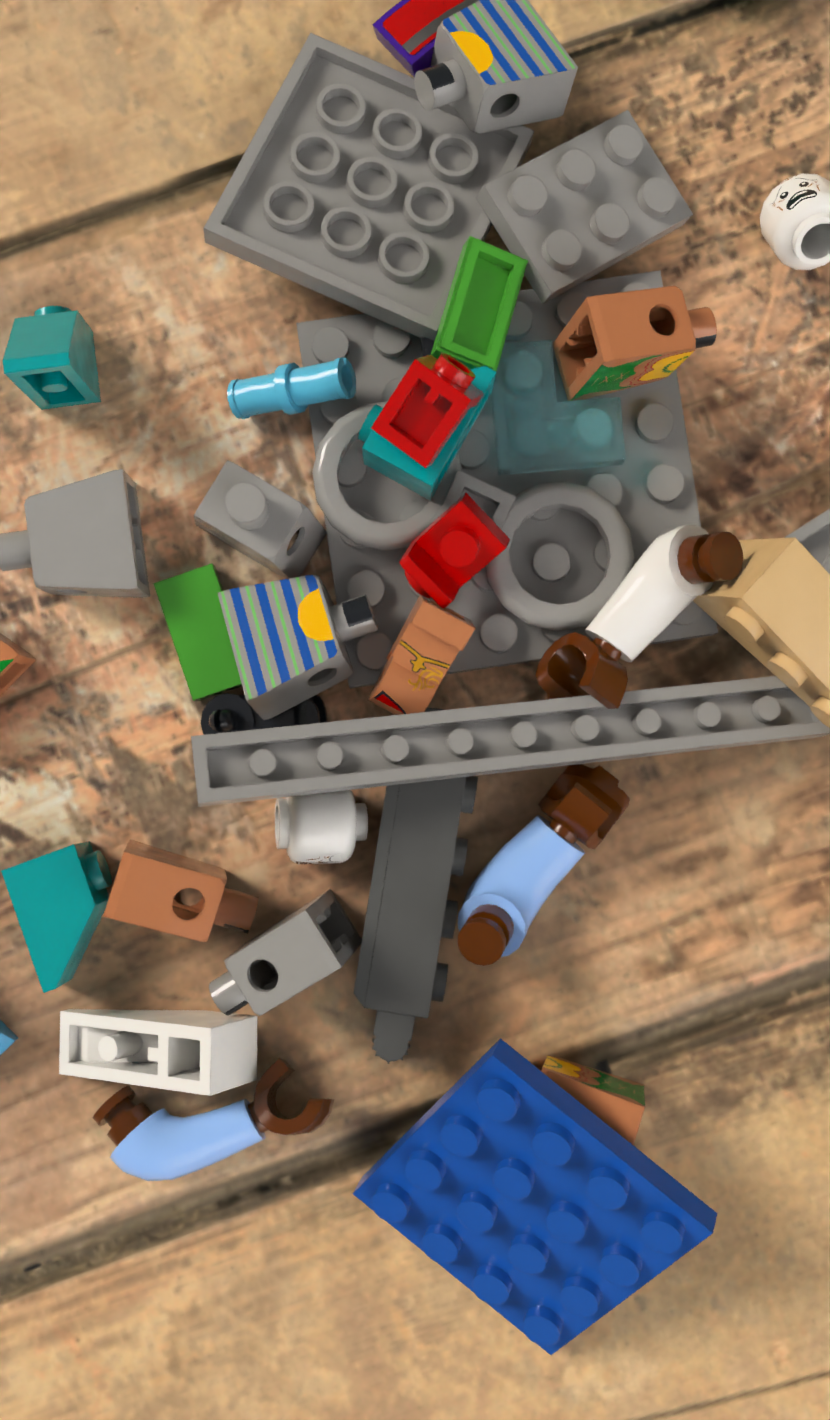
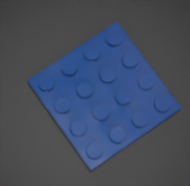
[353,1038,717,1355]

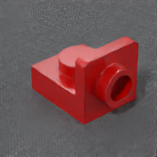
[371,353,484,468]
[399,493,510,608]

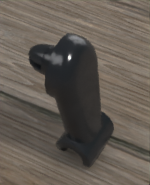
[201,693,327,735]

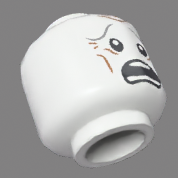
[760,173,830,270]
[275,790,368,864]

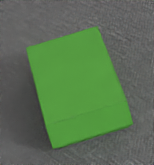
[431,236,528,371]
[153,564,242,702]

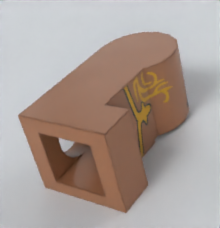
[368,595,476,715]

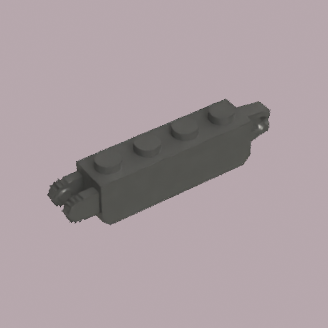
[354,708,478,1064]

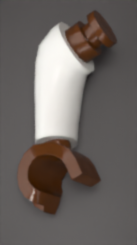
[535,525,743,709]

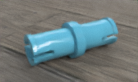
[227,357,356,419]

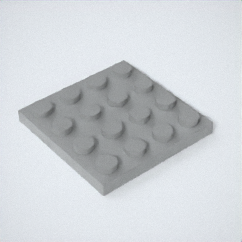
[203,33,534,341]

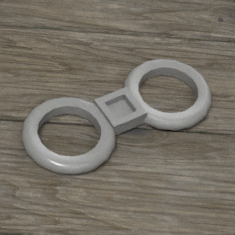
[312,401,635,631]

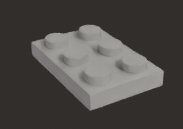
[476,110,693,304]

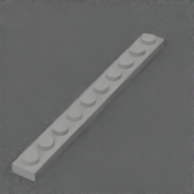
[191,676,830,807]

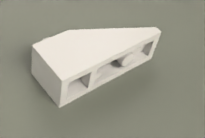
[59,1009,258,1096]

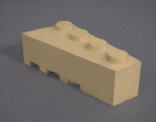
[693,537,830,728]

